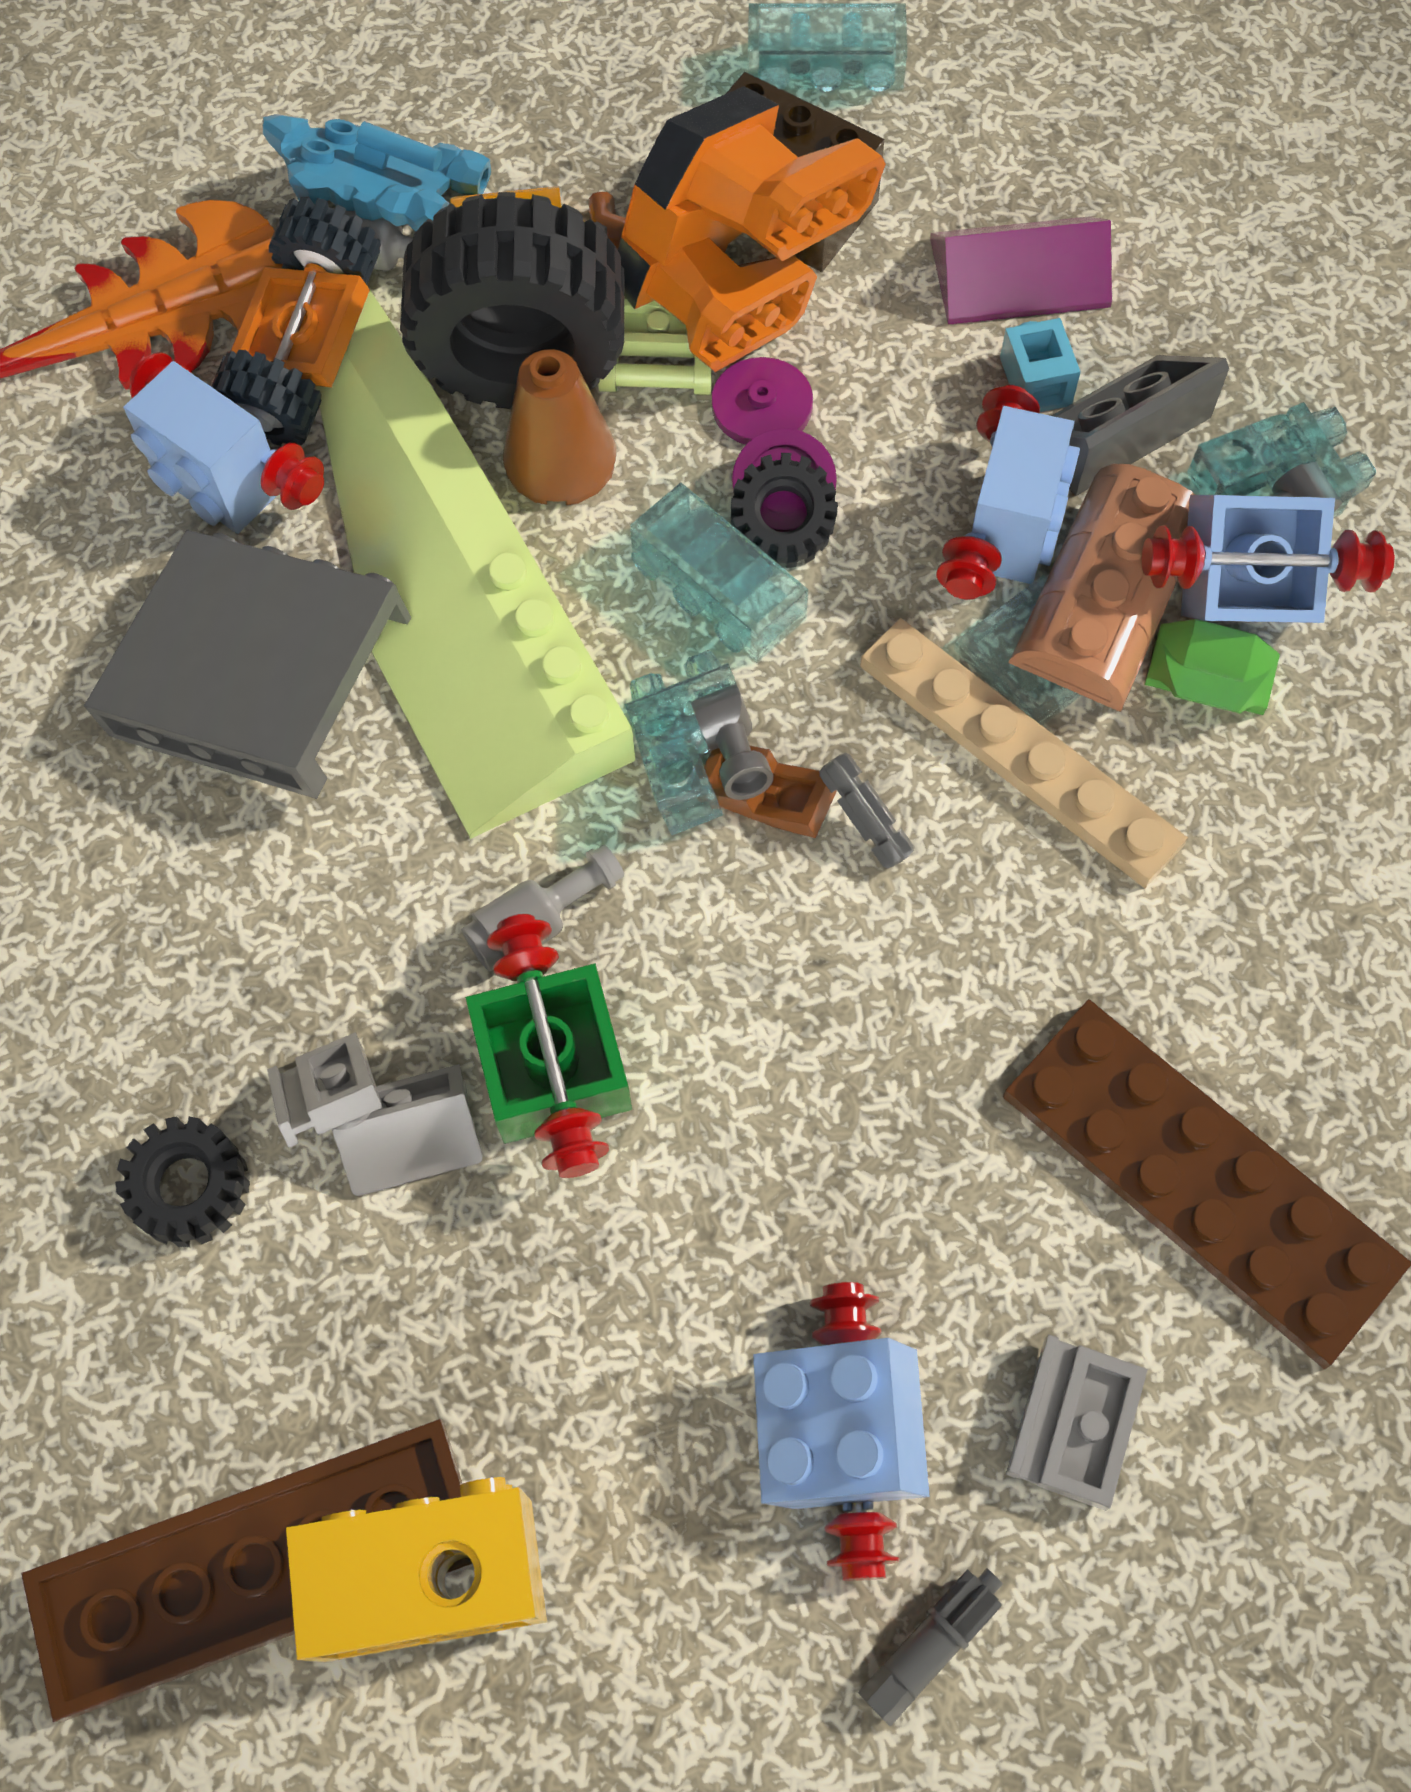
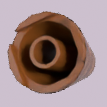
[503,350,616,505]

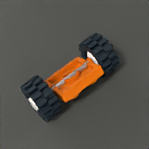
[211,197,381,446]

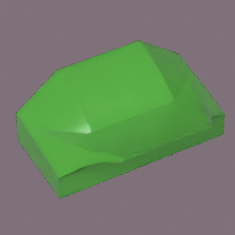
[1144,619,1280,715]

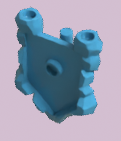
[262,114,491,232]

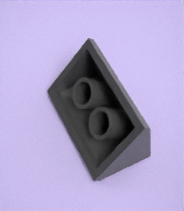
[1051,355,1229,496]

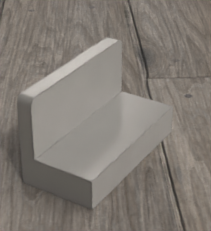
[332,1064,482,1196]

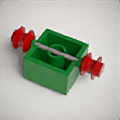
[465,914,633,1178]

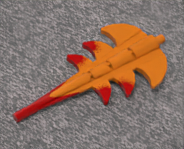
[0,200,283,389]

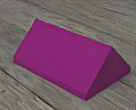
[930,216,1112,325]

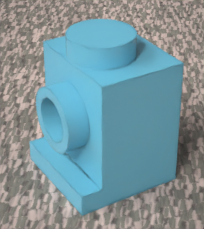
[1000,318,1081,412]

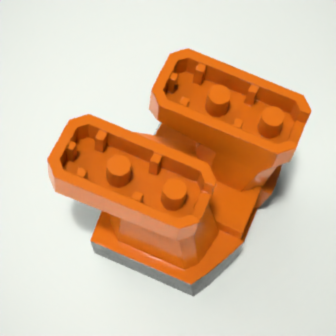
[618,86,886,372]

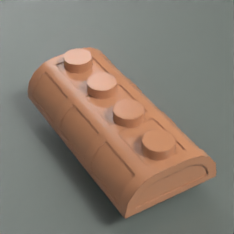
[1008,464,1195,712]

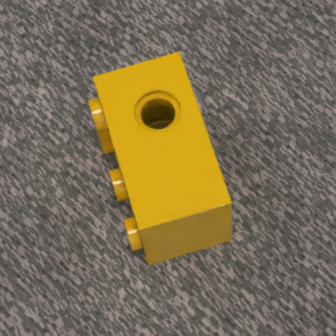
[286,1477,547,1662]

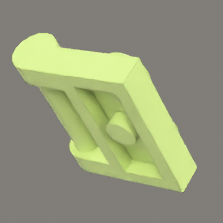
[598,296,712,395]

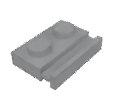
[267,1032,382,1147]
[1005,1335,1148,1511]

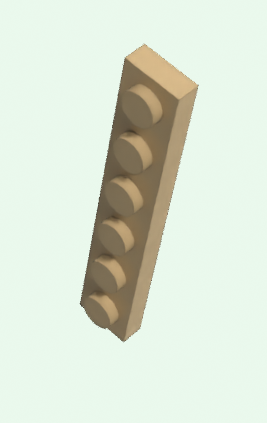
[860,618,1188,889]

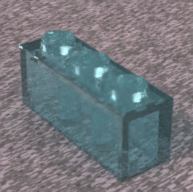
[748,3,907,92]
[630,482,808,663]

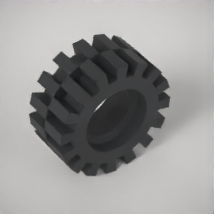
[731,453,838,568]
[115,1116,250,1247]

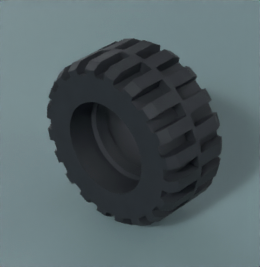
[400,192,624,409]

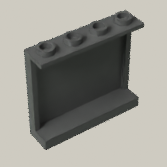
[84,530,411,799]

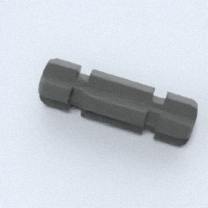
[819,753,914,868]

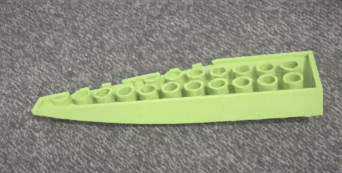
[315,290,635,839]

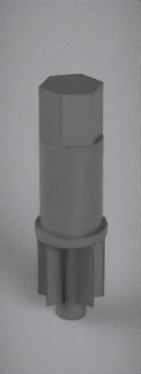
[858,1568,1003,1727]

